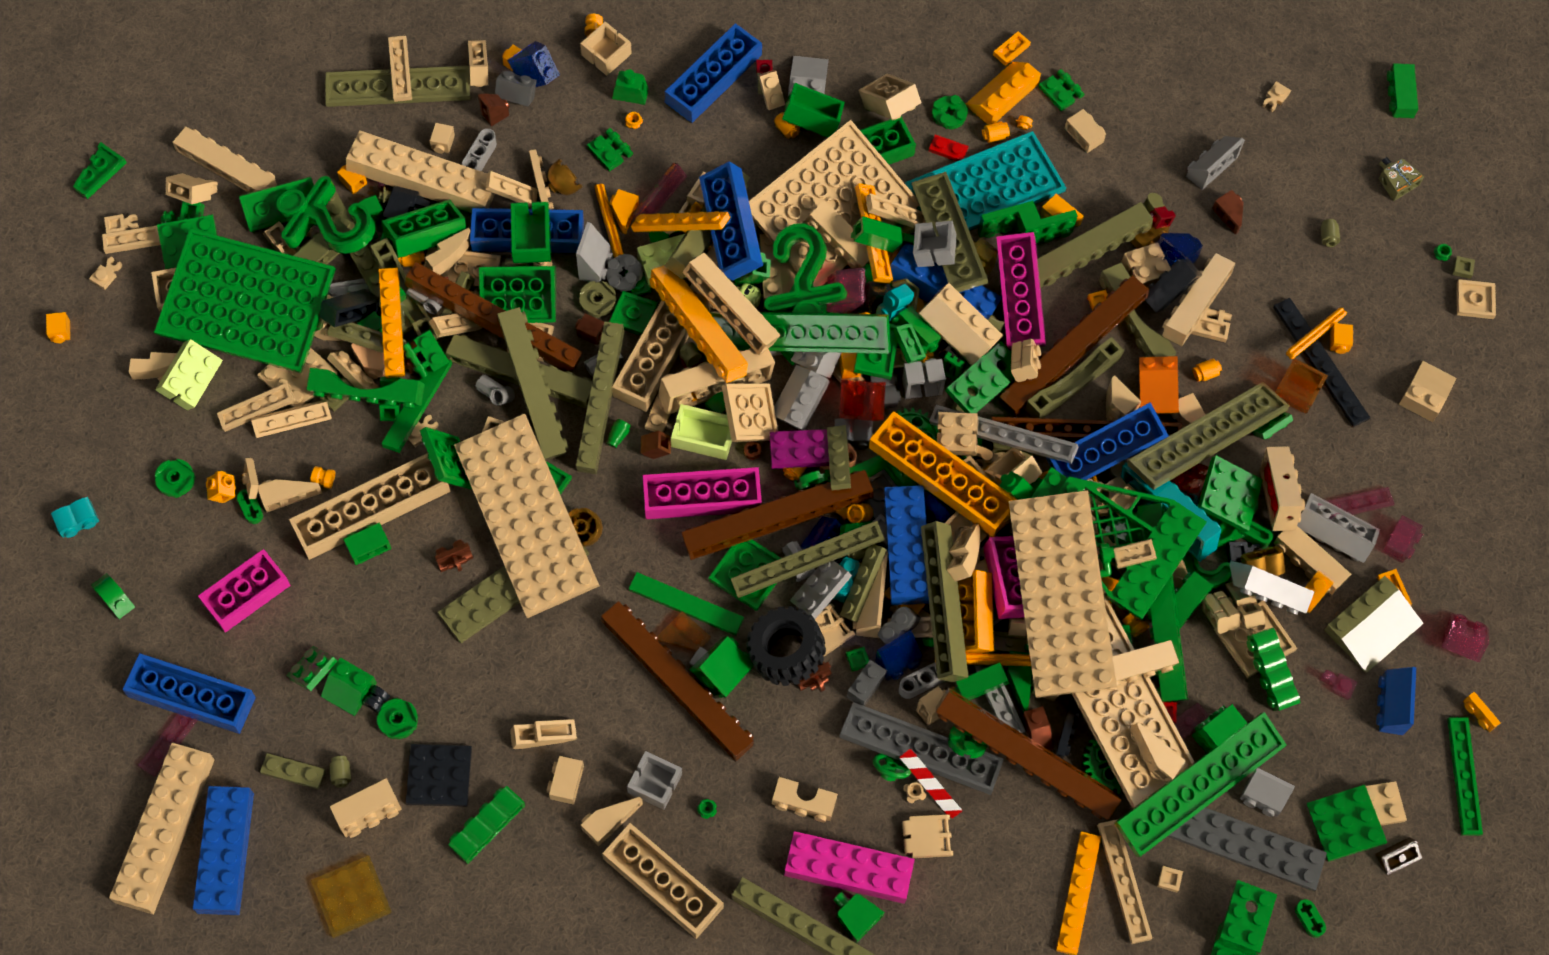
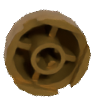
[548,159,583,195]
[568,508,603,547]

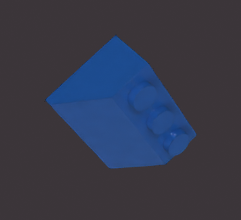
[1376,667,1416,735]

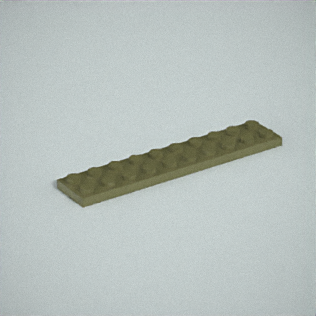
[1127,382,1289,490]

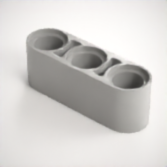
[462,129,497,171]
[899,663,945,699]

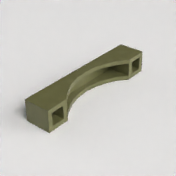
[370,238,438,340]
[1099,262,1176,357]
[1025,337,1124,419]

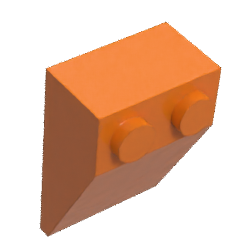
[1139,356,1179,413]

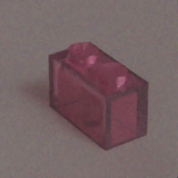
[1382,515,1423,563]

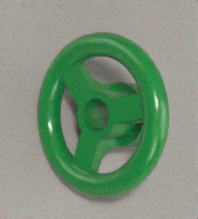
[873,753,911,781]

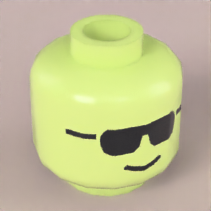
[737,283,763,308]

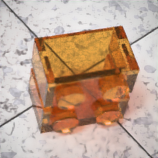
[1275,358,1328,414]

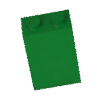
[689,636,754,699]

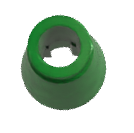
[607,419,631,448]

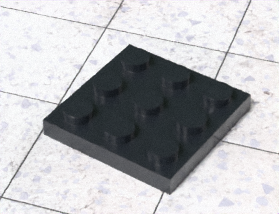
[406,744,472,807]

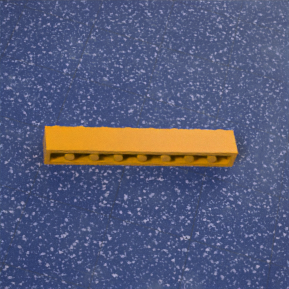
[649,265,748,383]

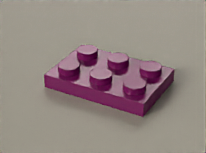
[770,430,829,469]

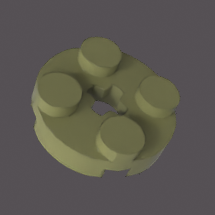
[579,281,616,318]

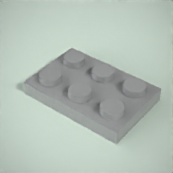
[790,560,852,619]

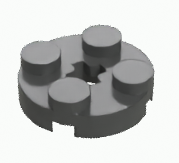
[606,254,643,292]

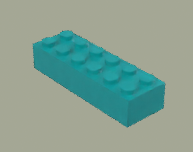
[1121,462,1221,562]

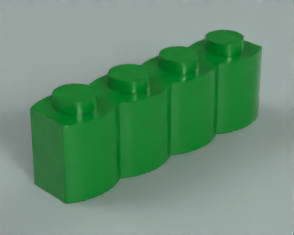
[1246,628,1300,711]
[448,786,525,864]

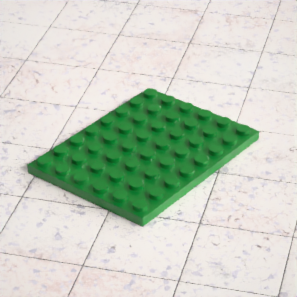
[154,228,336,373]

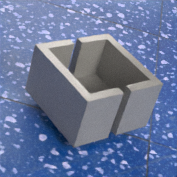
[913,221,957,267]
[902,358,946,399]
[627,751,682,810]

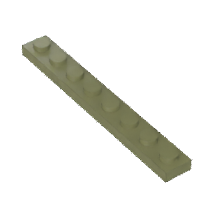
[731,521,885,598]

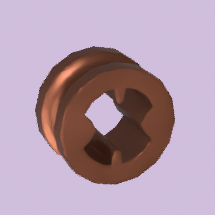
[744,441,761,460]

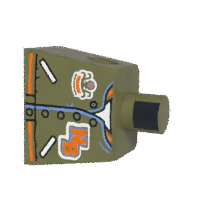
[1379,157,1424,201]

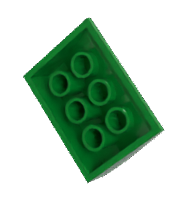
[479,266,556,323]

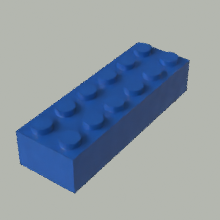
[665,23,762,123]
[699,161,763,281]
[470,208,584,253]
[890,242,1002,320]
[1046,402,1168,480]
[884,486,929,606]
[123,653,256,734]
[193,786,254,915]

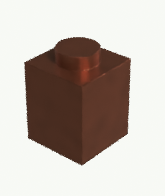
[575,313,604,345]
[641,430,671,459]

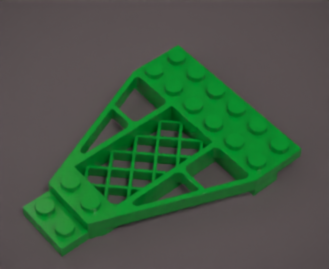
[1031,467,1207,620]

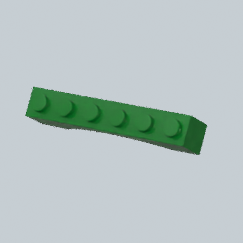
[307,368,425,409]

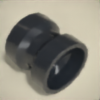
[362,685,390,713]

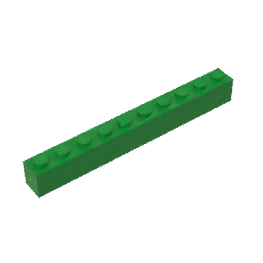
[1135,503,1189,702]

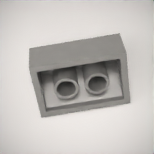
[1186,136,1245,190]
[774,365,830,431]

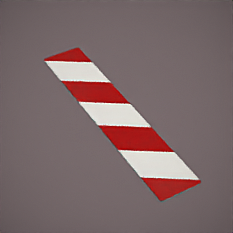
[899,749,962,818]

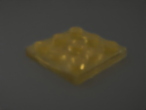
[311,856,392,938]

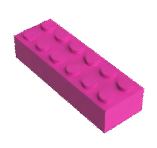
[996,232,1046,350]
[643,467,762,519]
[784,831,915,904]

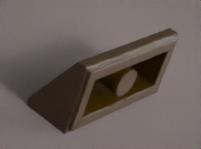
[1375,837,1422,875]

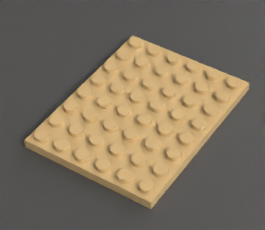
[749,120,919,287]

